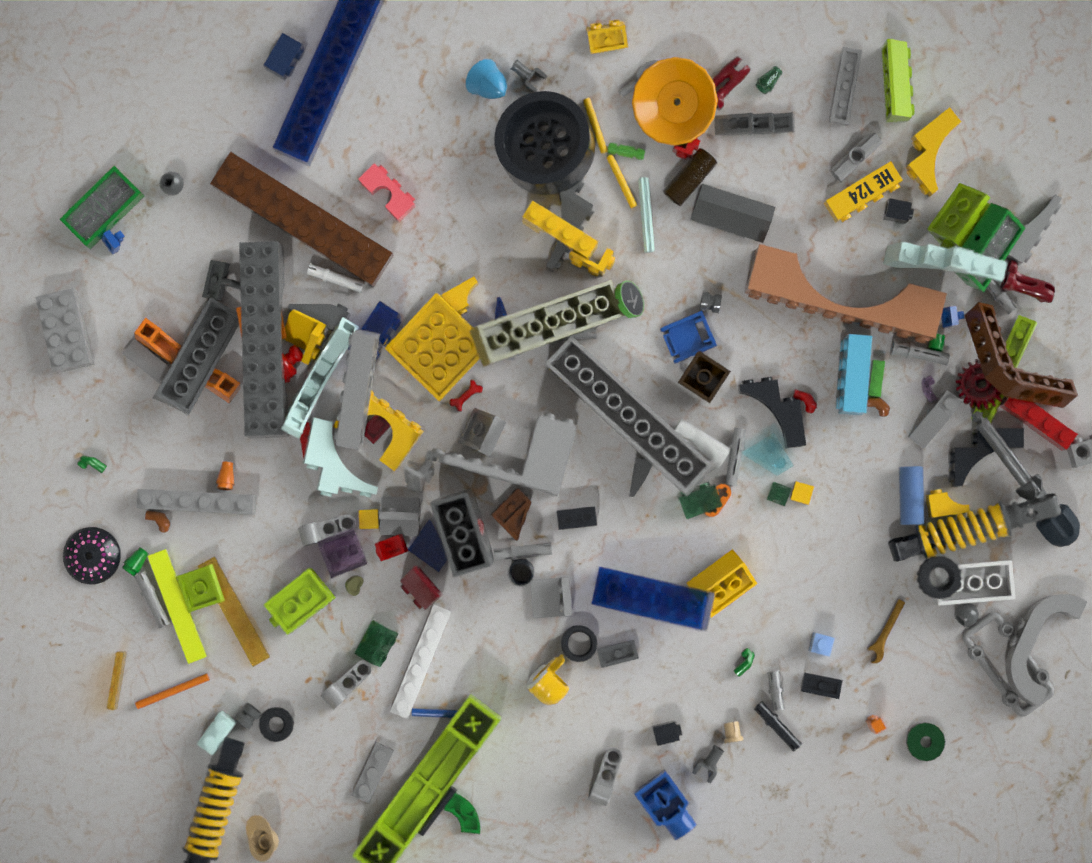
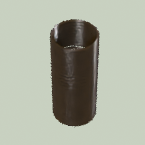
[663,148,718,206]

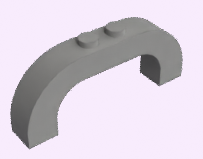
[1006,594,1087,707]

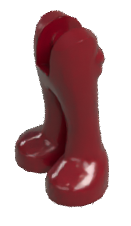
[712,56,751,111]
[1000,260,1055,303]

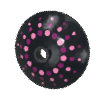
[63,527,121,585]

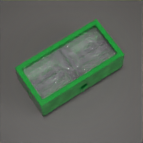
[59,166,145,249]
[955,203,1025,292]

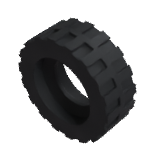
[917,556,962,599]

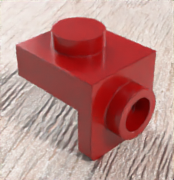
[672,137,701,159]
[374,534,409,561]

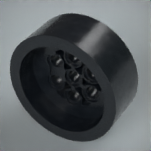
[494,91,595,195]

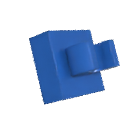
[101,230,125,255]
[941,306,965,328]

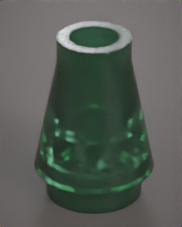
[755,66,783,94]

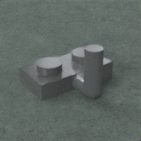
[202,260,241,301]

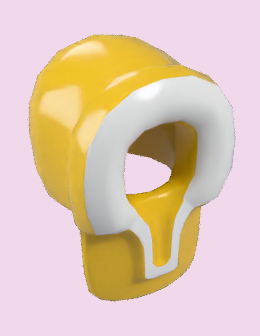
[527,654,569,705]

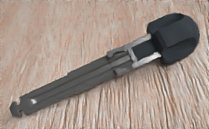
[972,411,1080,547]

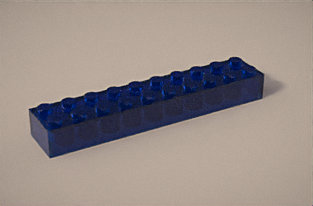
[272,0,385,167]

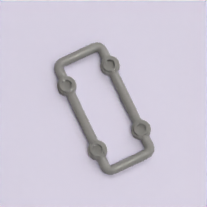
[962,612,1054,717]

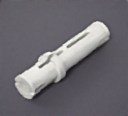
[307,263,365,293]

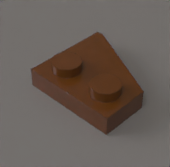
[490,488,531,541]

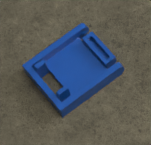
[660,311,717,364]

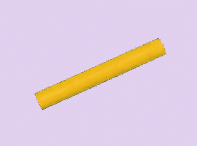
[583,98,608,154]
[606,154,638,209]

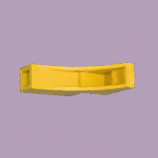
[906,107,962,197]

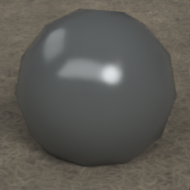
[160,172,184,196]
[954,603,979,627]

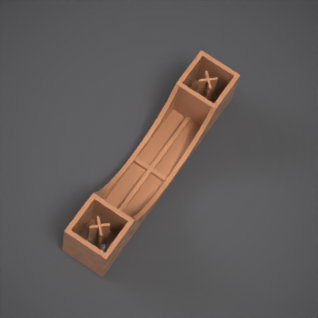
[745,244,947,344]

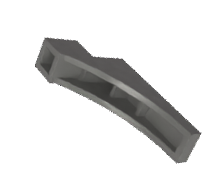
[546,178,594,272]

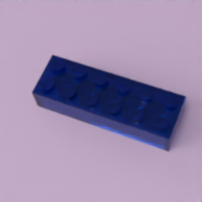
[591,566,715,631]

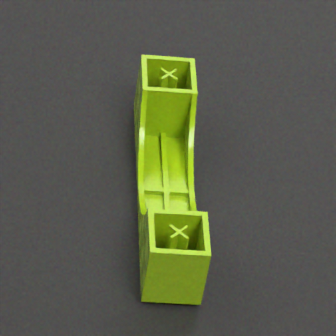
[352,694,502,863]

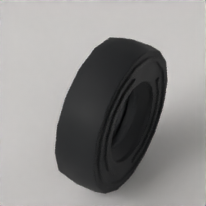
[259,707,294,742]

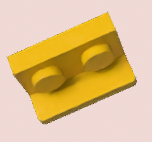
[586,19,628,54]

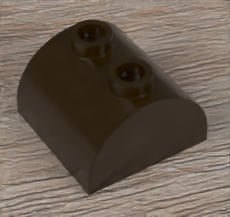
[678,350,731,404]

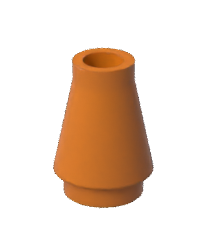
[216,461,235,491]

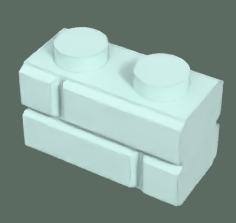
[197,711,238,755]

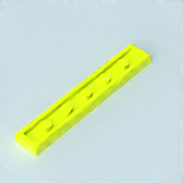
[148,549,207,664]

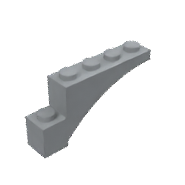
[1007,194,1062,265]

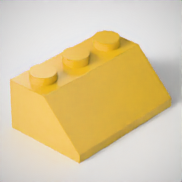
[686,549,757,618]

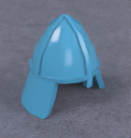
[466,59,507,99]

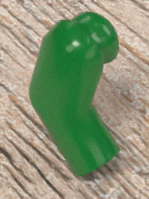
[77,455,107,473]
[734,648,755,677]

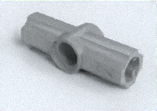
[830,131,883,183]

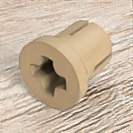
[723,721,744,743]

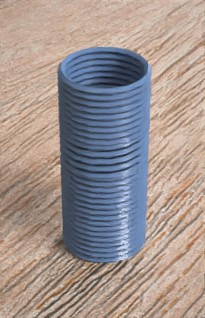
[899,466,925,525]

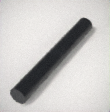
[418,786,457,836]

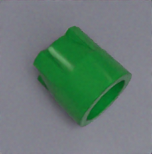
[928,333,945,352]

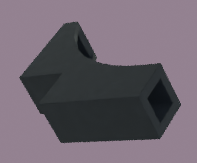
[738,377,806,449]
[948,428,1024,487]

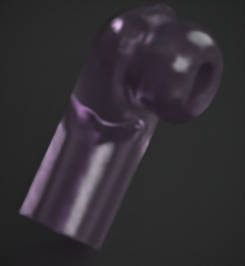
[921,375,938,403]

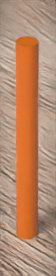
[135,673,210,709]

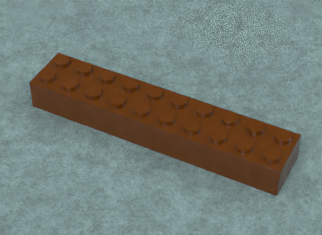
[210,151,394,288]

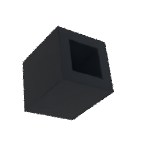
[883,198,914,224]
[652,720,682,746]

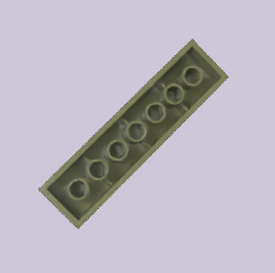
[470,280,625,367]

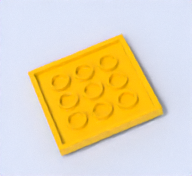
[385,293,480,401]

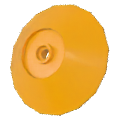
[632,57,718,146]

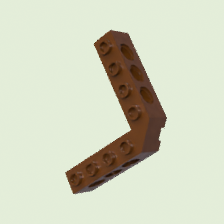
[964,302,1078,408]

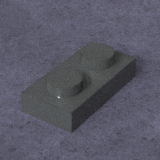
[597,640,639,668]

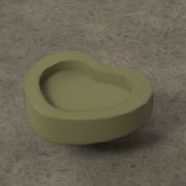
[345,575,364,596]

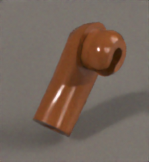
[867,397,890,417]
[145,510,170,533]

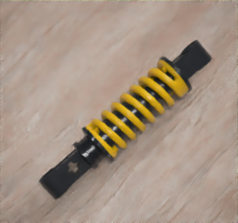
[182,737,245,863]

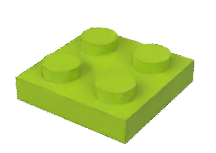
[176,564,225,612]

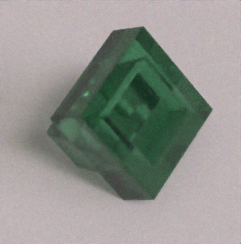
[766,482,792,507]

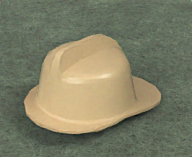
[246,815,279,862]

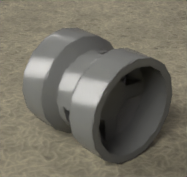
[699,291,722,314]
[235,702,262,729]

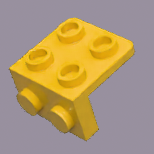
[569,248,615,277]
[284,309,326,365]

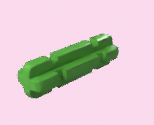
[608,143,645,160]

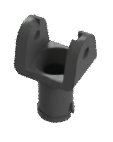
[510,59,547,92]
[692,745,724,784]

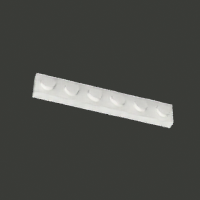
[390,604,452,719]

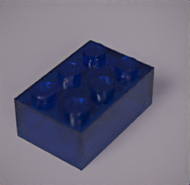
[348,301,402,361]

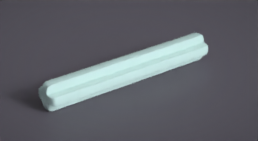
[638,177,655,253]

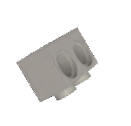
[1067,435,1092,468]

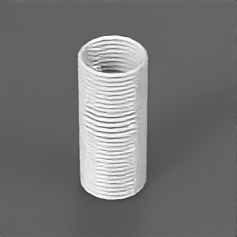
[675,419,730,469]

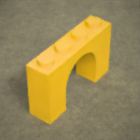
[522,200,598,260]
[332,390,424,471]

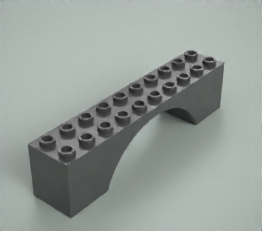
[239,241,289,438]

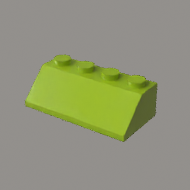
[881,39,915,122]

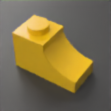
[441,276,479,316]
[925,489,970,518]

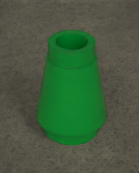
[122,547,149,576]

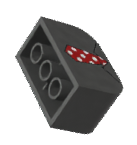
[430,489,494,577]

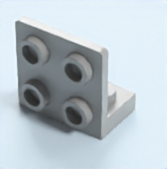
[531,577,572,618]

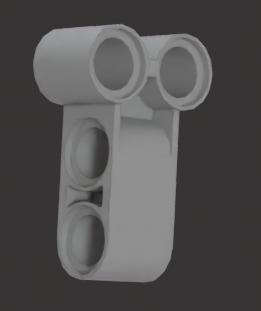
[298,514,356,547]
[321,661,372,710]
[587,748,622,806]

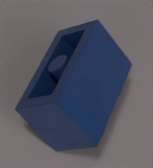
[263,33,305,80]

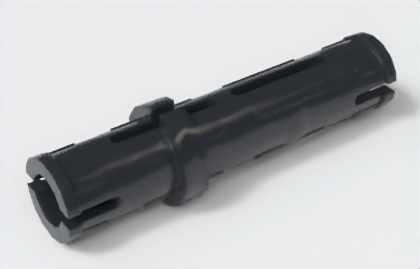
[754,701,802,752]

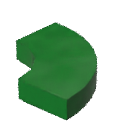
[444,793,480,834]

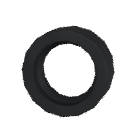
[561,625,598,662]

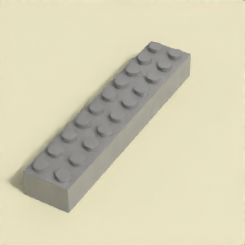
[545,336,713,497]

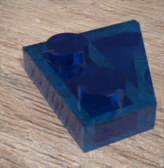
[408,520,448,572]

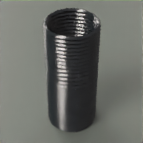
[508,559,534,586]

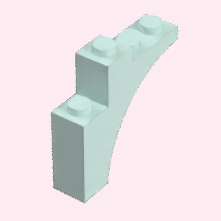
[303,418,378,497]

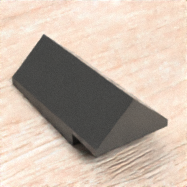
[691,184,775,243]

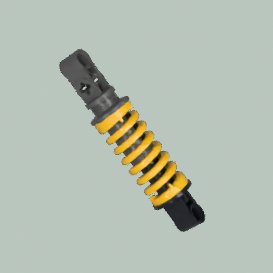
[888,493,1061,562]

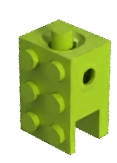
[927,183,990,249]
[263,568,336,635]

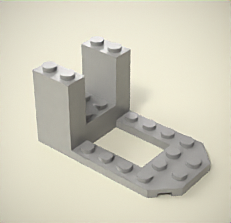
[426,413,577,496]

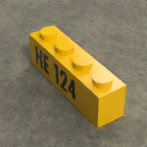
[824,161,903,223]

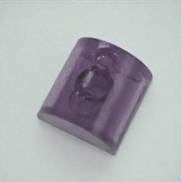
[317,528,368,578]

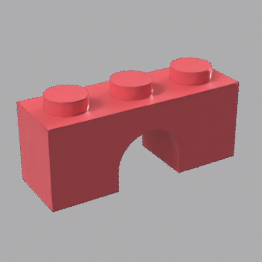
[358,163,416,222]

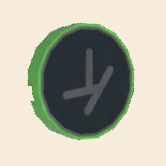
[615,280,644,318]

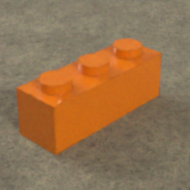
[865,715,887,734]

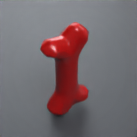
[449,380,483,412]

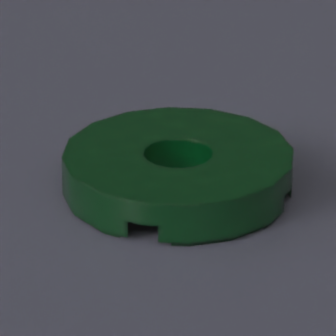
[906,722,945,761]

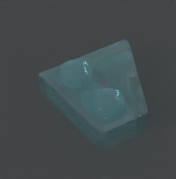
[742,433,794,476]

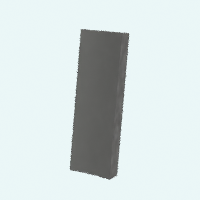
[153,297,239,415]

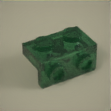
[677,482,722,520]
[354,620,398,667]

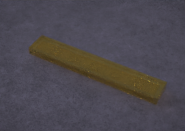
[198,557,270,667]

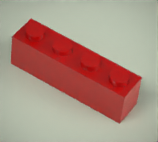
[1000,397,1078,451]

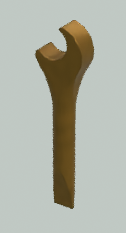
[867,599,906,664]

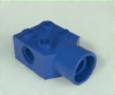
[634,769,697,840]

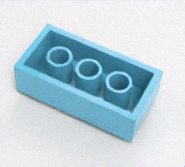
[836,334,872,415]

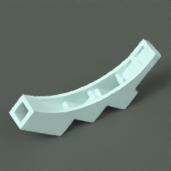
[883,242,1007,281]
[281,317,359,438]

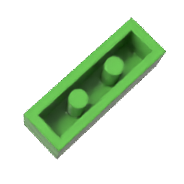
[868,360,885,397]

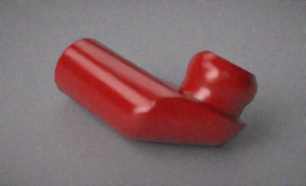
[793,389,817,413]

